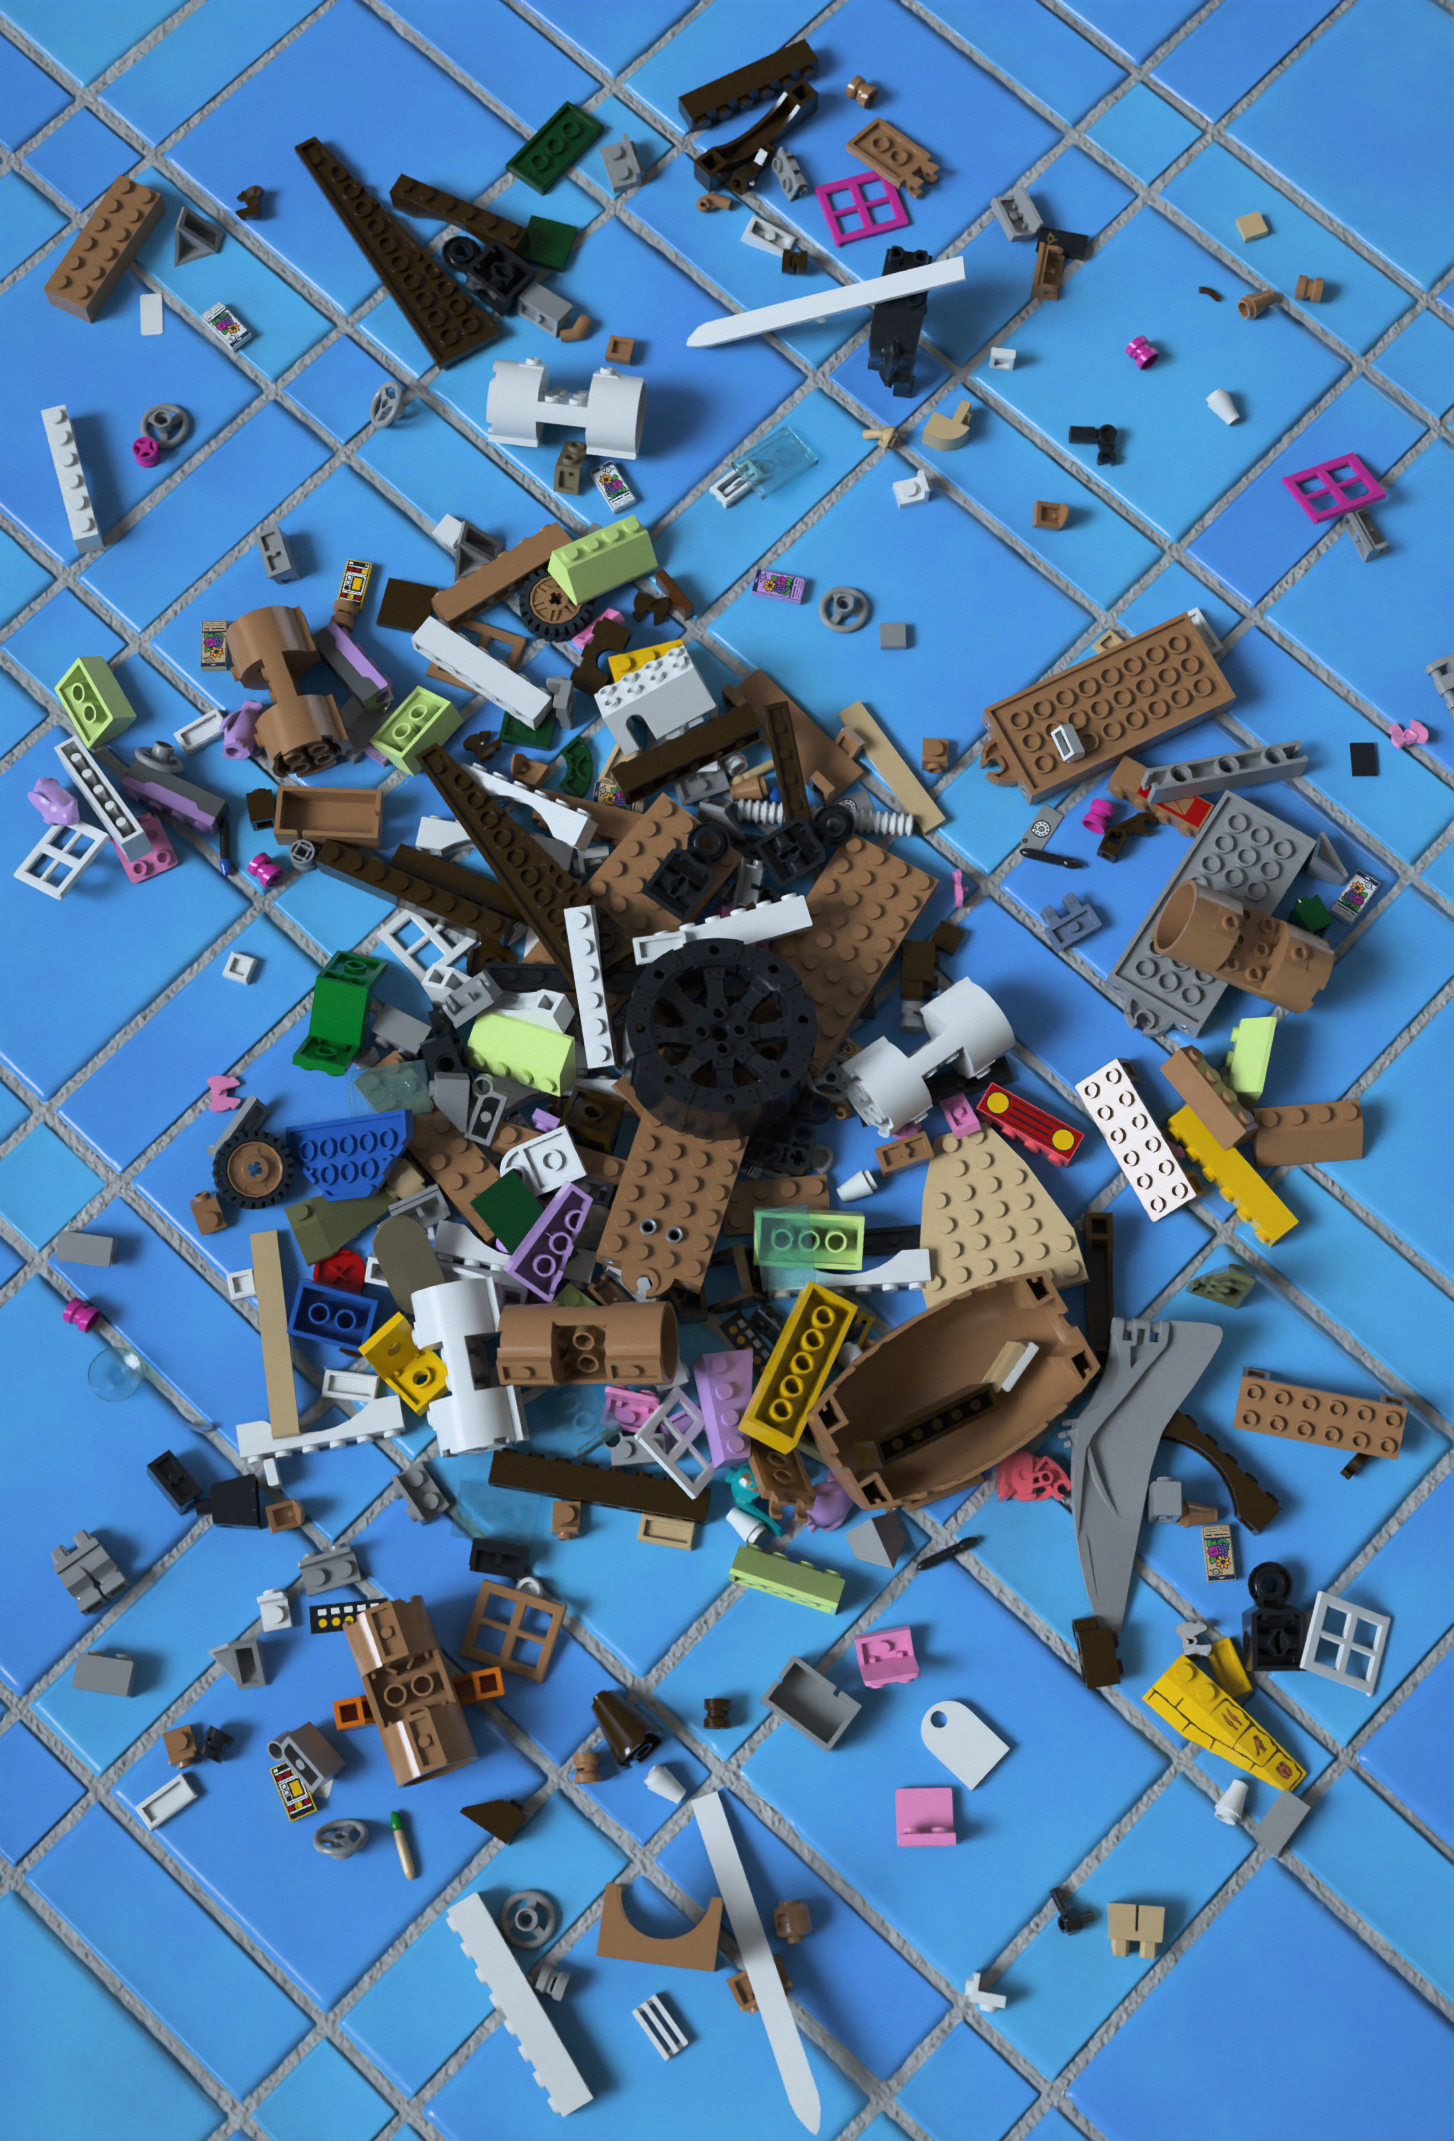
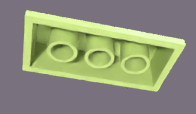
[548,514,658,606]
[467,1008,576,1097]
[753,1206,865,1270]
[729,1543,846,1615]

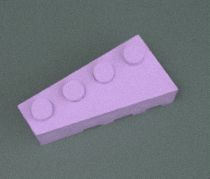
[503,1180,593,1303]
[692,1349,753,1469]

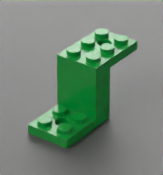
[292,950,388,1077]

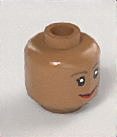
[773,1899,812,1944]

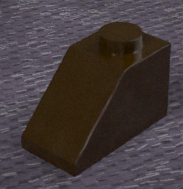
[460,1798,528,1846]

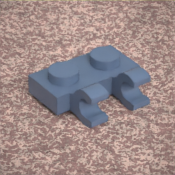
[1040,892,1103,953]

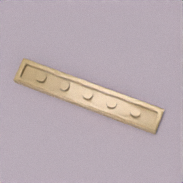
[838,700,946,836]

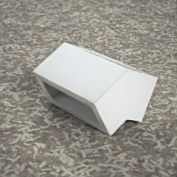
[1051,724,1085,764]

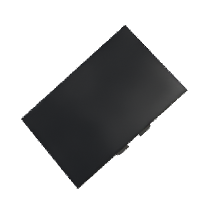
[1350,743,1377,776]

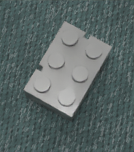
[760,1655,862,1755]

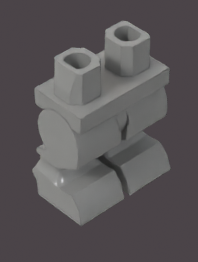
[50,1529,132,1616]

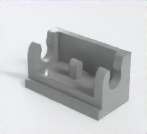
[517,281,573,338]
[1342,505,1390,563]
[255,525,301,585]
[442,969,503,1028]
[388,1184,451,1230]
[56,1230,119,1267]
[1252,1789,1311,1858]

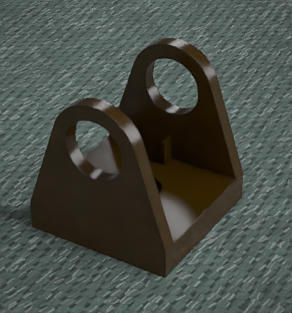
[558,1085,626,1156]
[708,1244,770,1315]

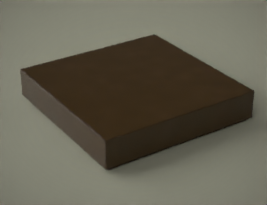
[376,578,438,634]

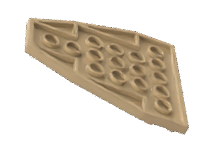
[920,1122,1090,1309]

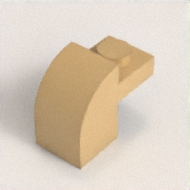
[922,400,973,452]

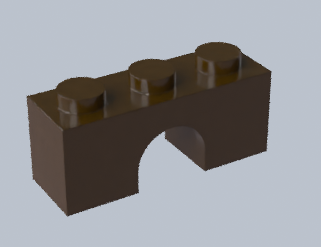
[570,617,634,698]

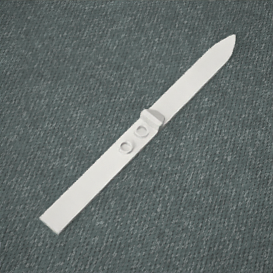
[686,256,966,348]
[691,1791,821,2135]

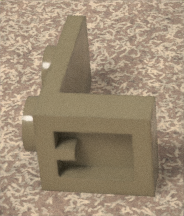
[553,441,588,496]

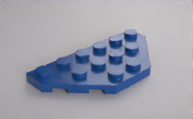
[286,1109,414,1202]

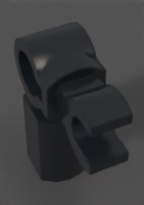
[1069,424,1117,466]

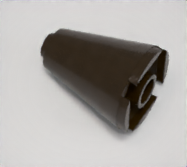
[591,1690,665,1770]

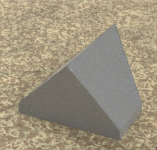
[174,206,224,267]
[454,521,503,582]
[698,797,747,842]
[1304,831,1349,886]
[845,1512,906,1570]
[207,1638,266,1690]

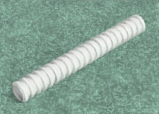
[737,799,914,837]

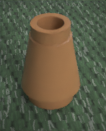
[1237,290,1275,319]
[730,775,769,802]
[1176,1500,1218,1528]

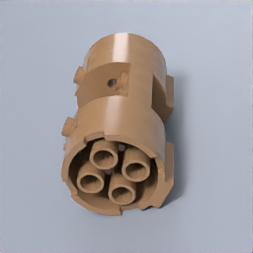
[225,606,353,778]
[1151,879,1334,1014]
[496,1301,678,1387]
[342,1595,479,1789]

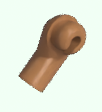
[696,192,732,213]

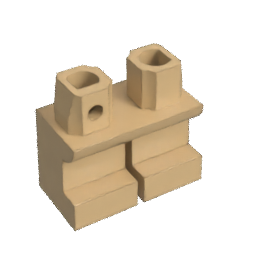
[1107,1903,1165,1959]

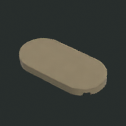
[372,1215,446,1315]

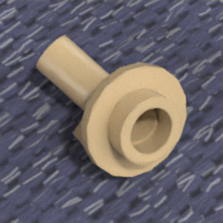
[863,425,898,450]

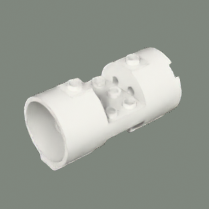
[486,357,647,460]
[836,976,1015,1138]
[411,1277,530,1458]

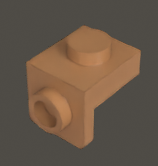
[190,1190,227,1236]

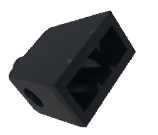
[196,1474,261,1530]

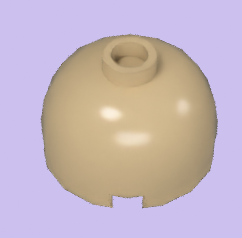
[384,1156,434,1199]

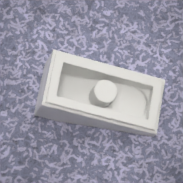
[740,214,796,258]

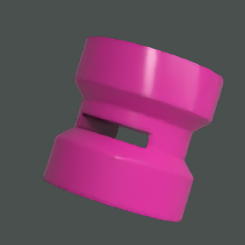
[1125,335,1160,370]
[1082,798,1116,834]
[247,852,284,889]
[62,1297,101,1333]

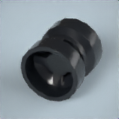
[196,1725,235,1764]

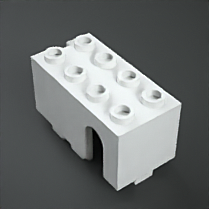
[594,645,716,756]

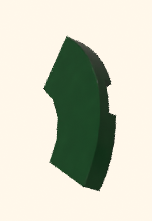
[559,734,593,799]

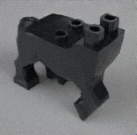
[868,245,932,398]

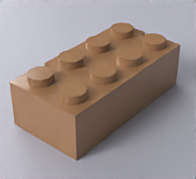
[274,785,385,849]

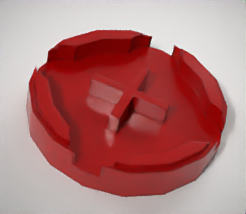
[313,1248,366,1293]

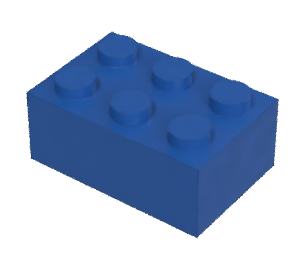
[286,1278,384,1353]

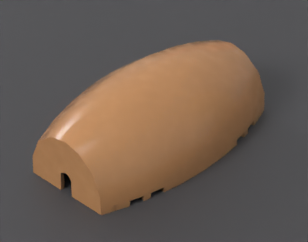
[807,1270,1101,1511]

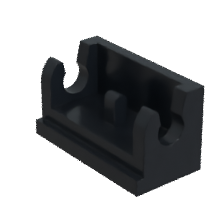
[147,1449,203,1516]
[469,1537,530,1580]

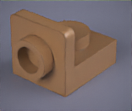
[921,738,949,774]
[551,1501,581,1541]
[162,1724,201,1770]

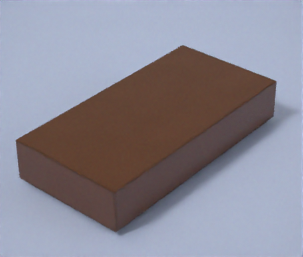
[655,569,693,621]

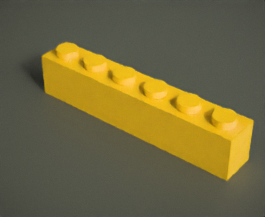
[1166,1104,1299,1248]

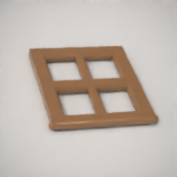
[426,619,527,697]
[459,1579,567,1684]

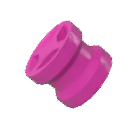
[132,437,160,468]

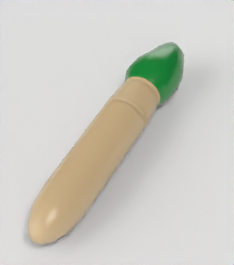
[390,1811,415,1880]

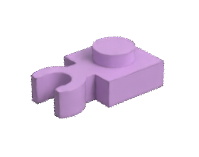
[532,1108,560,1134]

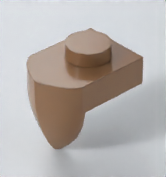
[1032,500,1071,531]
[510,753,551,790]
[263,1499,306,1534]

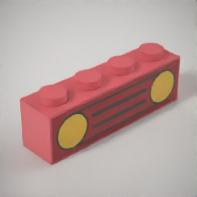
[975,1082,1085,1168]

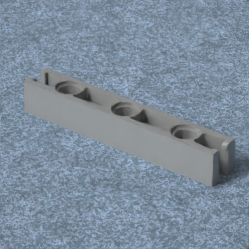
[1140,740,1309,805]

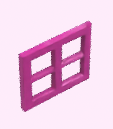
[814,171,909,247]
[1282,452,1386,524]

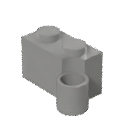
[464,1073,511,1146]
[602,1428,671,1468]
[267,1721,346,1794]

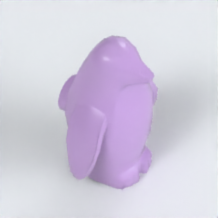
[219,700,264,760]
[28,777,80,826]
[805,1481,855,1534]

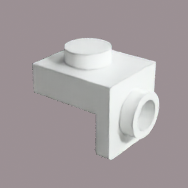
[964,1972,1006,2013]

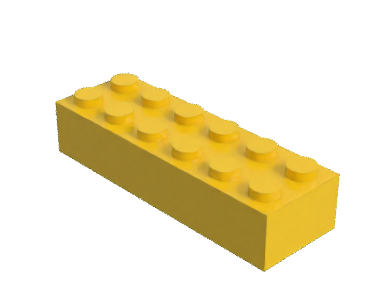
[737,1281,858,1455]

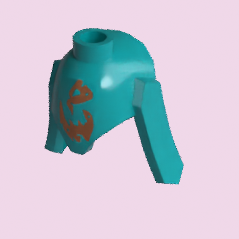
[725,1465,809,1538]

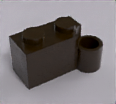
[900,940,940,1001]
[1072,1616,1124,1689]

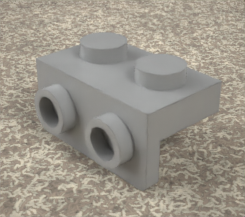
[990,186,1044,242]

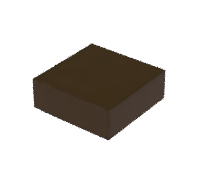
[930,920,965,956]

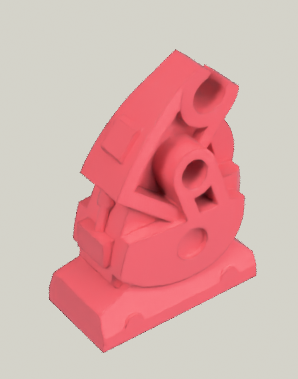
[997,1451,1071,1502]

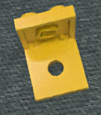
[358,1311,449,1417]

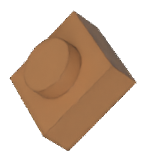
[605,335,635,365]
[834,725,865,760]

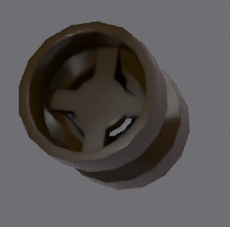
[782,248,808,275]
[704,1698,732,1730]

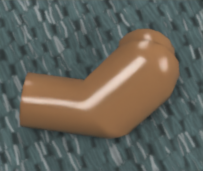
[560,315,592,342]
[820,1088,851,1120]

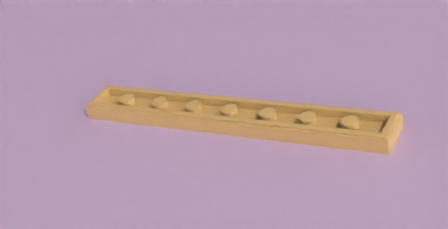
[250,1230,301,1440]

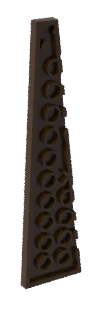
[294,136,503,370]
[415,742,635,994]

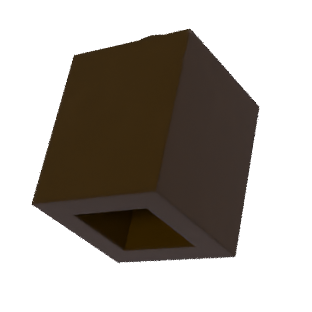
[246,788,276,831]

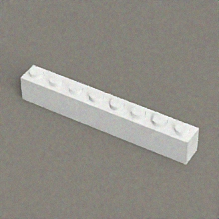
[446,1892,595,2117]

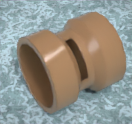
[845,75,879,109]
[1294,274,1324,303]
[329,599,359,633]
[573,1753,602,1784]

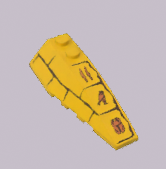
[1141,1654,1307,1792]

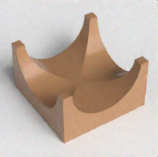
[596,1882,724,1972]

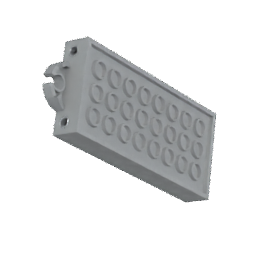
[1104,789,1317,1039]

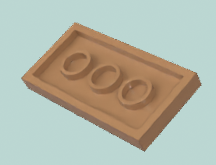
[723,1174,830,1237]

